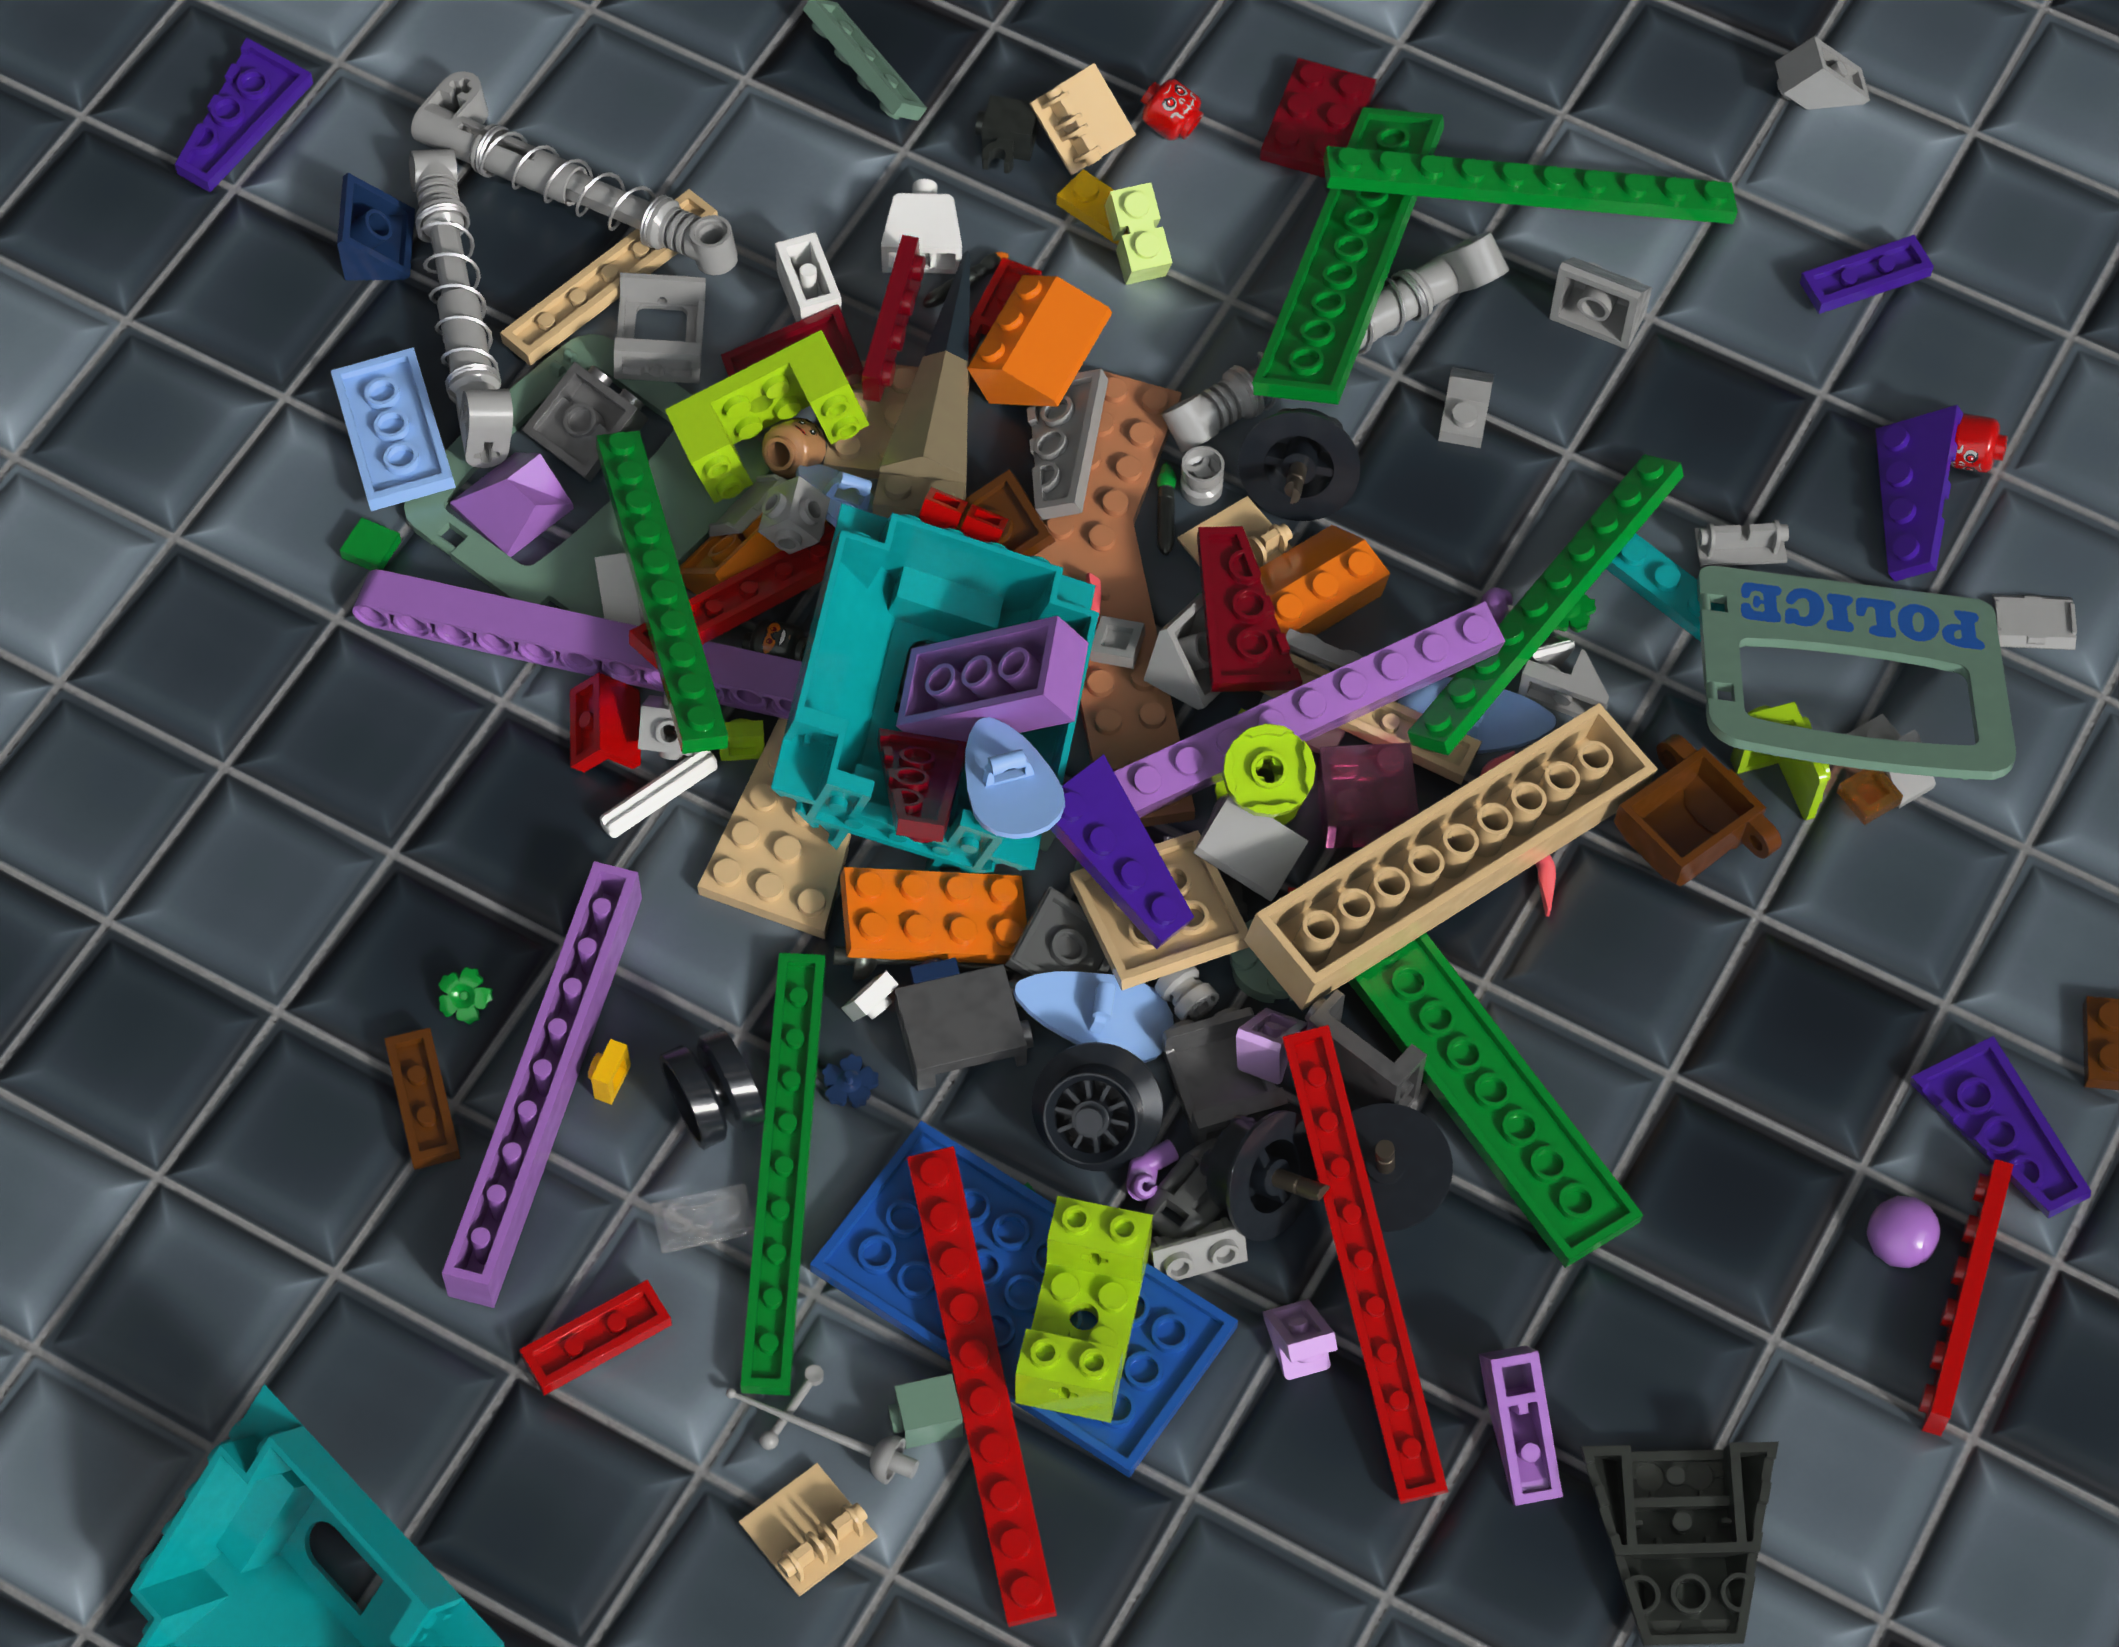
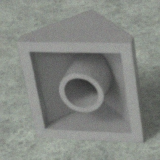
[1143,593,1220,710]
[1193,794,1308,902]

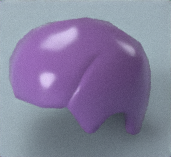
[1867,1196,1940,1268]

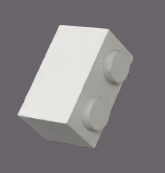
[775,232,842,322]

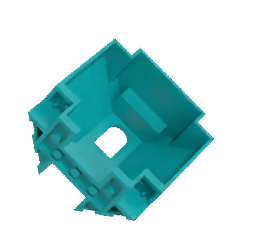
[771,503,1099,873]
[130,1384,505,1647]

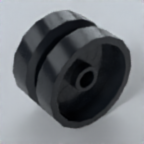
[659,1027,765,1150]

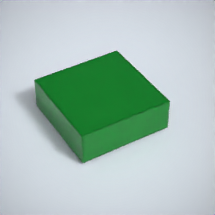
[340,517,402,571]

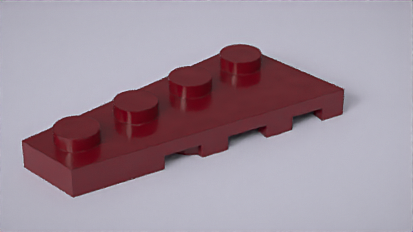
[862,235,926,402]
[1197,526,1303,692]
[877,728,967,843]

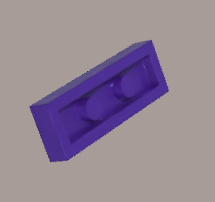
[1799,235,1934,314]

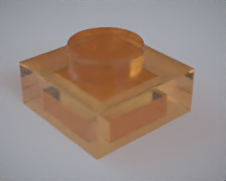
[1837,769,1903,825]

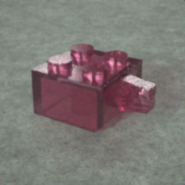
[1317,743,1419,848]

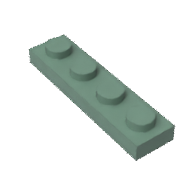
[803,0,927,121]

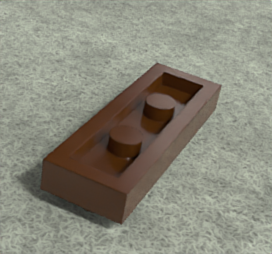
[384,1027,461,1170]

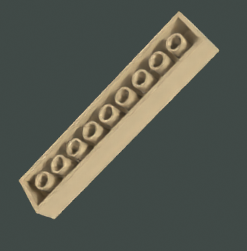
[1244,703,1658,1010]

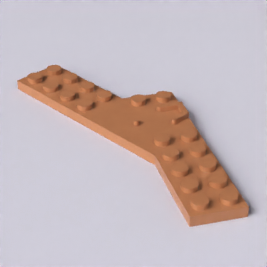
[1034,371,1195,827]

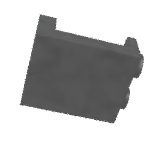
[895,964,1033,1091]
[1305,989,1427,1107]
[1162,1007,1289,1146]

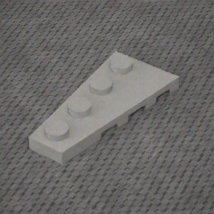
[1027,369,1108,520]

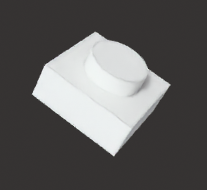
[841,971,899,1022]

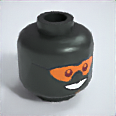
[742,620,808,662]

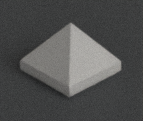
[1529,635,1575,669]

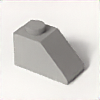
[1775,36,1870,110]

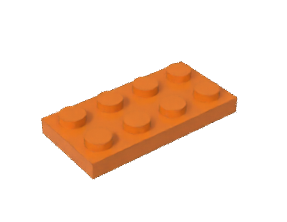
[840,867,1027,964]

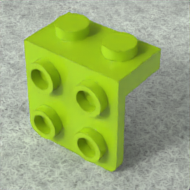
[1730,701,1831,820]

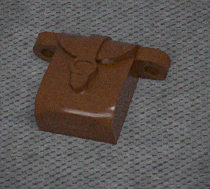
[1614,734,1782,886]

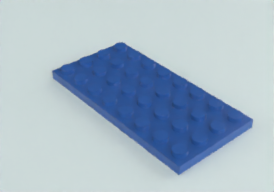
[810,1121,1238,1478]

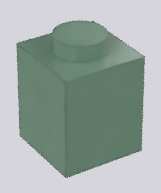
[887,1374,963,1449]

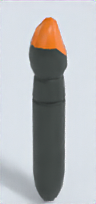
[923,251,1009,308]

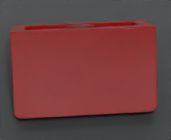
[570,672,641,773]

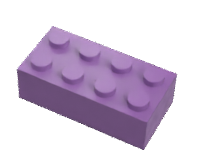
[896,616,1089,742]

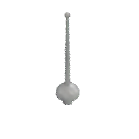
[726,1388,919,1485]

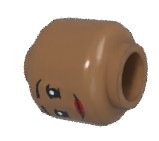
[762,417,826,479]

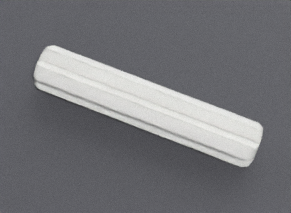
[599,751,718,838]

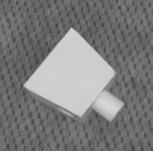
[881,179,962,274]

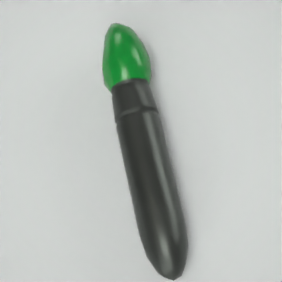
[1156,463,1176,556]

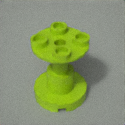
[1215,724,1316,825]

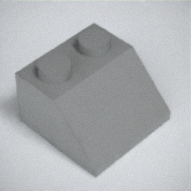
[1549,257,1652,350]

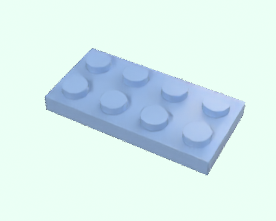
[330,347,455,511]

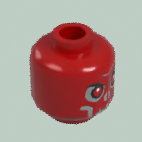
[1141,79,1204,140]
[1951,413,2008,473]

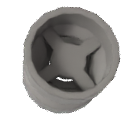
[1180,446,1225,506]
[1155,966,1219,1022]

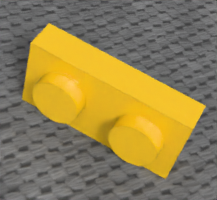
[1056,169,1129,246]

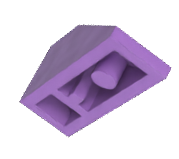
[1479,1345,1563,1506]

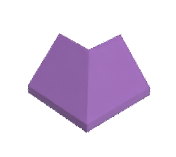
[450,452,574,557]

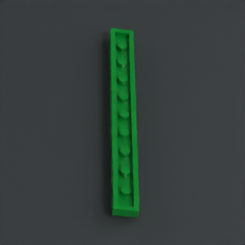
[1323,146,1738,224]
[596,431,728,754]
[1407,454,1684,756]
[740,953,826,1396]

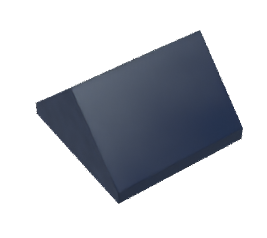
[337,173,415,280]

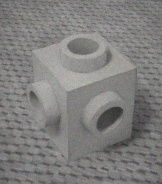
[758,476,830,555]
[638,693,693,760]

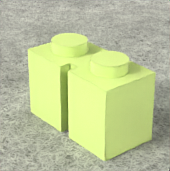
[1104,182,1173,285]

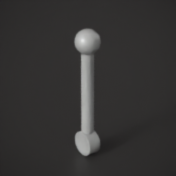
[759,1365,824,1450]

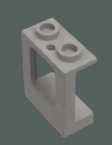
[614,272,706,384]

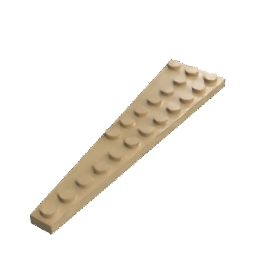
[697,718,851,939]

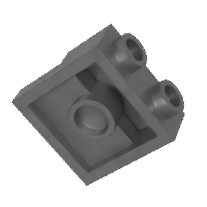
[522,362,648,482]

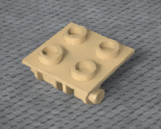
[1029,63,1136,176]
[1177,496,1293,568]
[738,1463,878,1597]

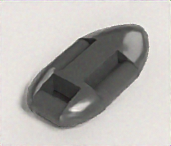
[1145,1136,1223,1239]

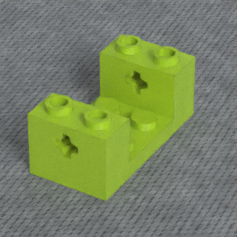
[665,330,870,504]
[1015,1196,1153,1423]

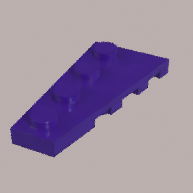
[175,37,314,192]
[1876,405,1963,582]
[1050,754,1194,950]
[1910,1035,2091,1218]

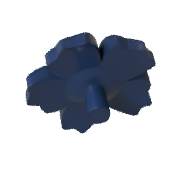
[822,1054,879,1108]

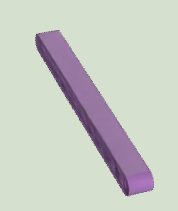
[352,569,802,719]

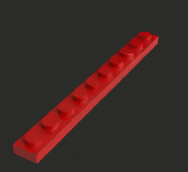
[1283,1025,1449,1504]
[907,1146,1058,1627]

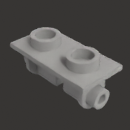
[1694,520,1789,567]
[1148,1217,1248,1281]

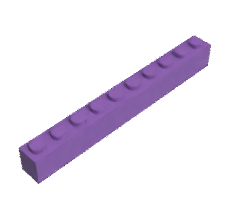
[1114,601,1506,818]
[442,861,642,1308]

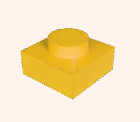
[588,1039,631,1105]

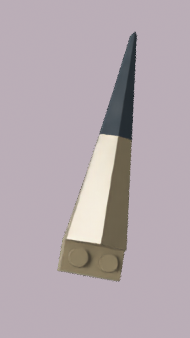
[873,250,970,526]

